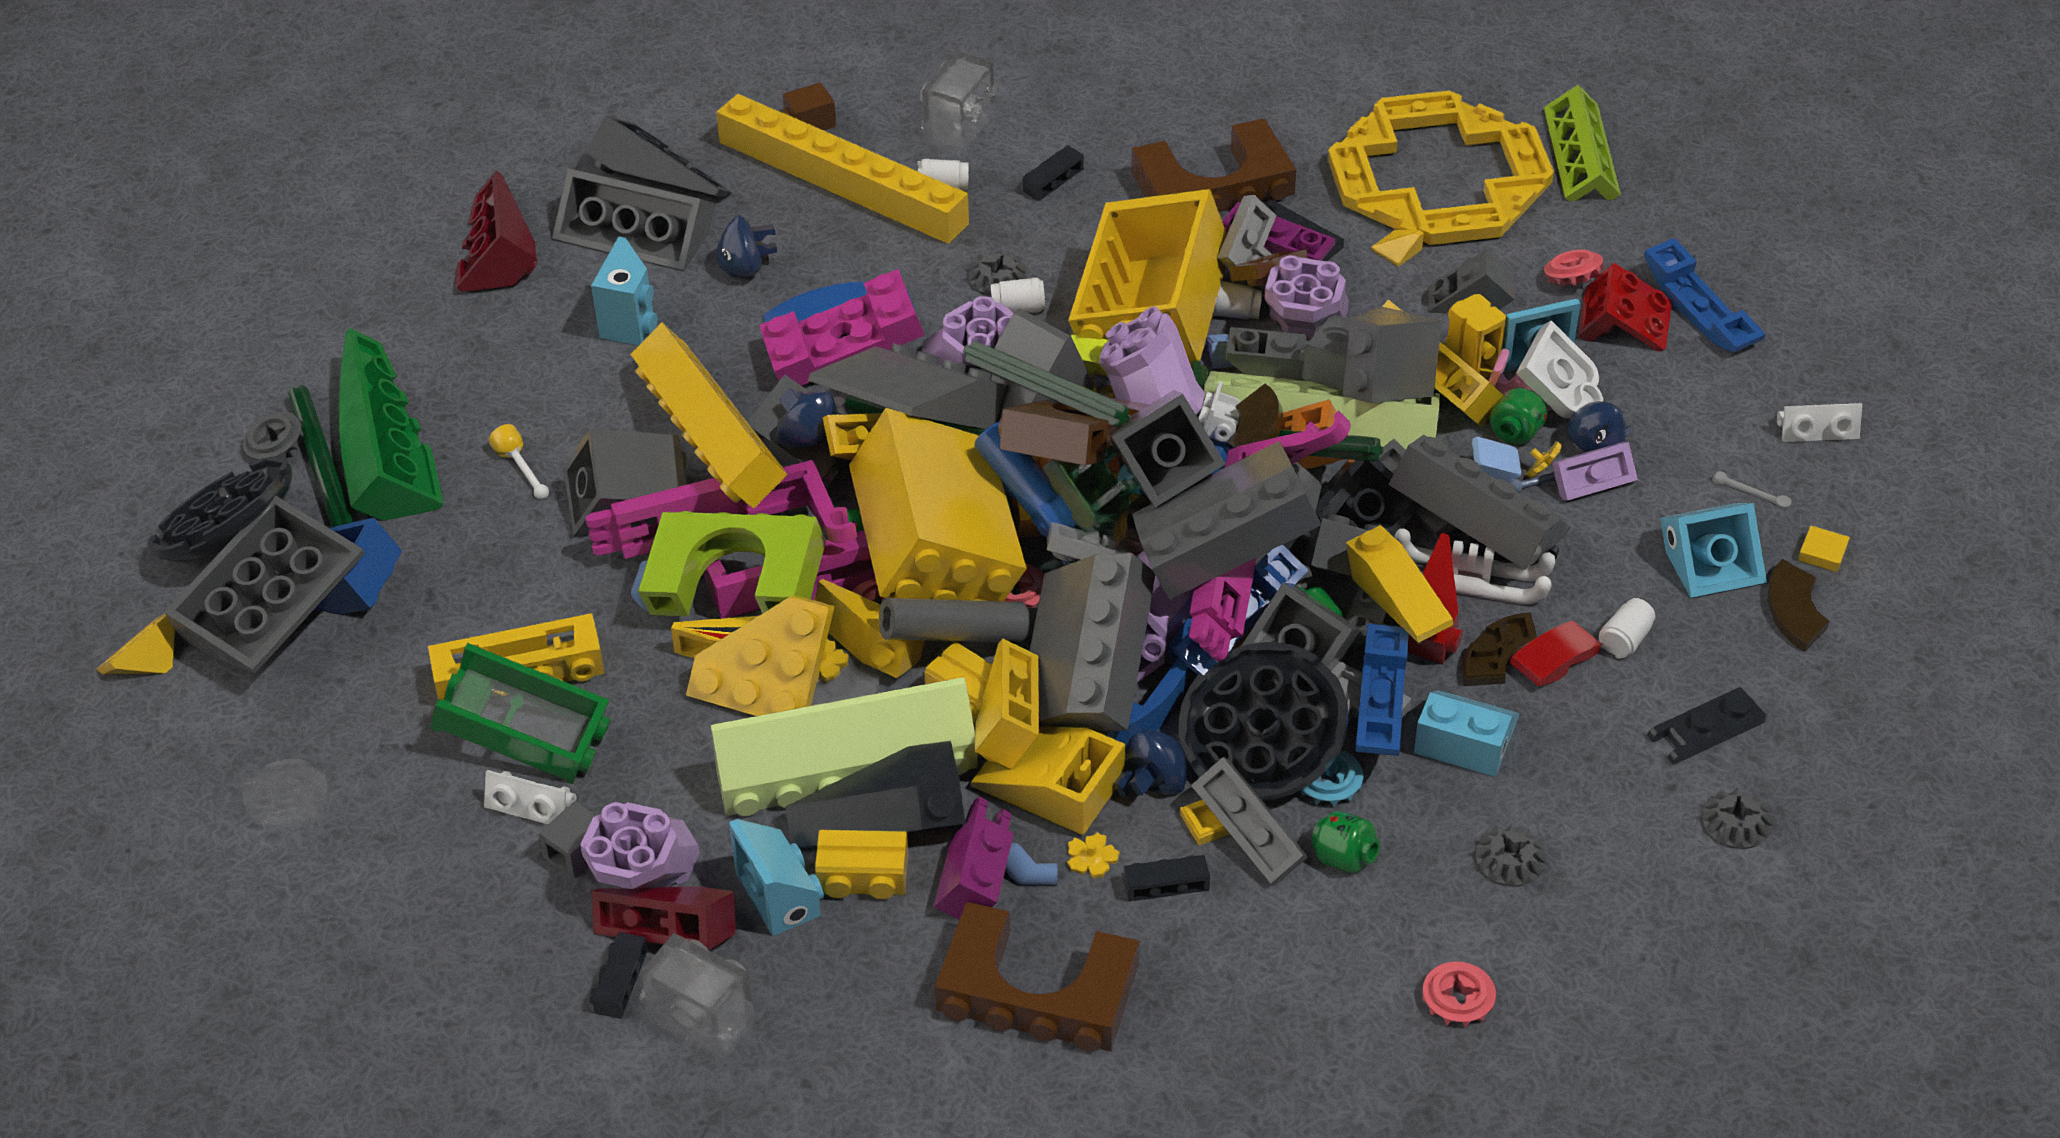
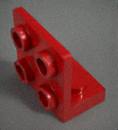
[1578,263,1672,352]

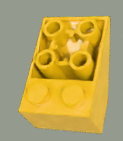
[971,726,1125,836]

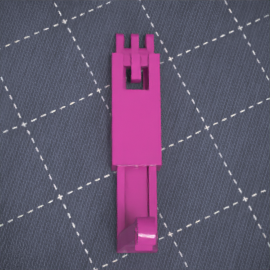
[1189,410,1351,662]
[585,460,857,559]
[703,530,875,619]

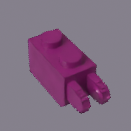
[934,797,1014,920]

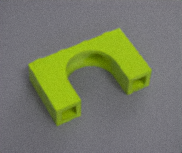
[638,511,826,616]

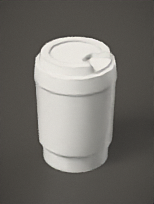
[918,159,968,191]
[991,278,1045,313]
[1212,281,1263,320]
[1599,598,1655,659]

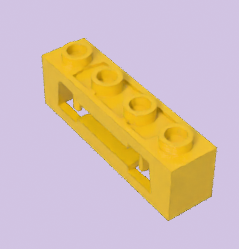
[1382,299,1504,427]
[428,613,605,701]

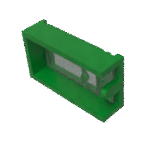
[430,643,611,784]

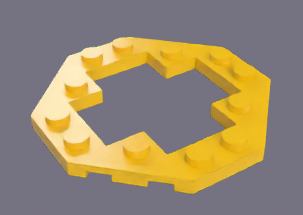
[1328,91,1554,245]

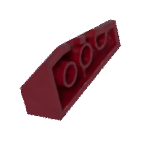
[456,170,538,292]

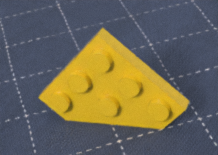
[686,596,835,716]

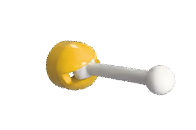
[489,424,549,500]

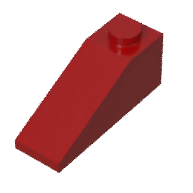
[1398,533,1463,664]

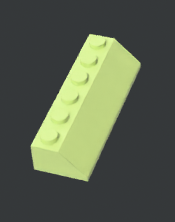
[1203,371,1440,449]
[711,677,978,816]

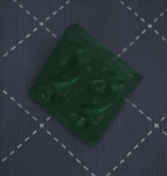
[1043,446,1139,533]

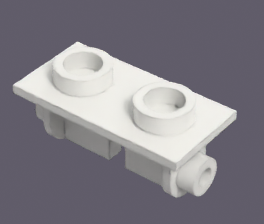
[1198,381,1240,442]
[1777,403,1862,442]
[484,770,576,824]

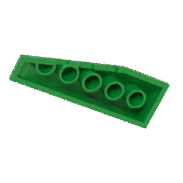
[339,328,444,521]

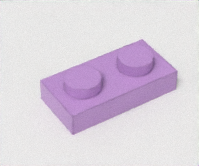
[1552,442,1638,500]

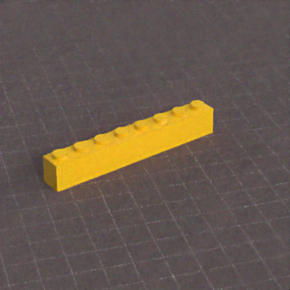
[716,94,969,244]
[630,322,788,509]

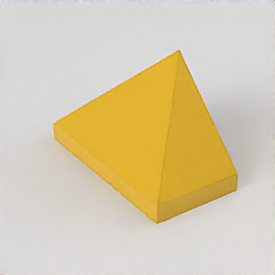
[96,614,175,674]

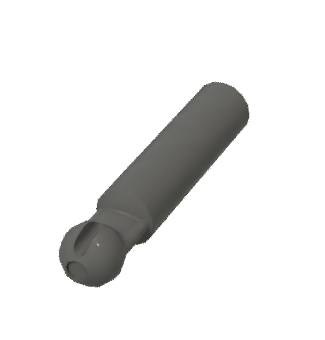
[879,598,1038,643]

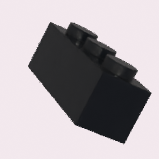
[1022,145,1084,201]
[1123,855,1210,902]
[590,932,648,1019]

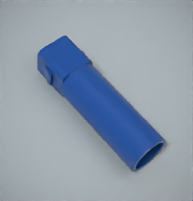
[974,422,1084,539]

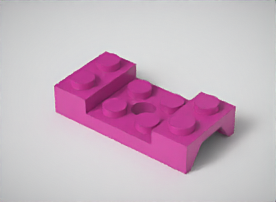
[759,269,925,385]

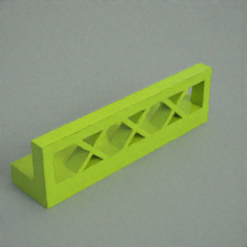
[1544,85,1621,201]

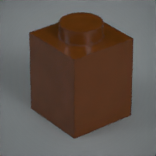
[780,82,837,131]

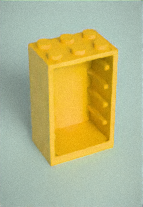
[1068,189,1227,375]
[849,408,1027,601]

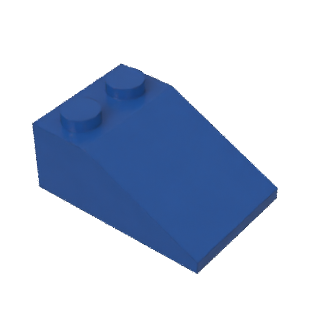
[315,518,402,615]

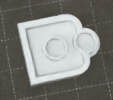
[1516,321,1603,418]

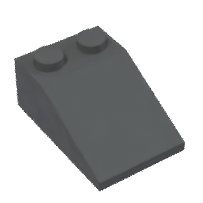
[1241,582,1361,726]

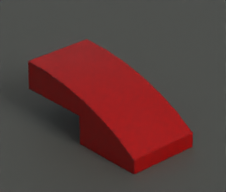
[1510,620,1602,687]

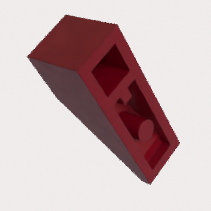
[591,886,736,950]

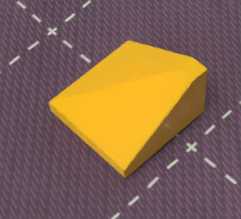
[1371,230,1424,267]

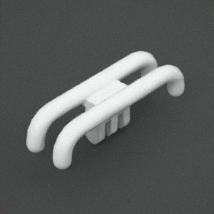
[1394,528,1555,605]

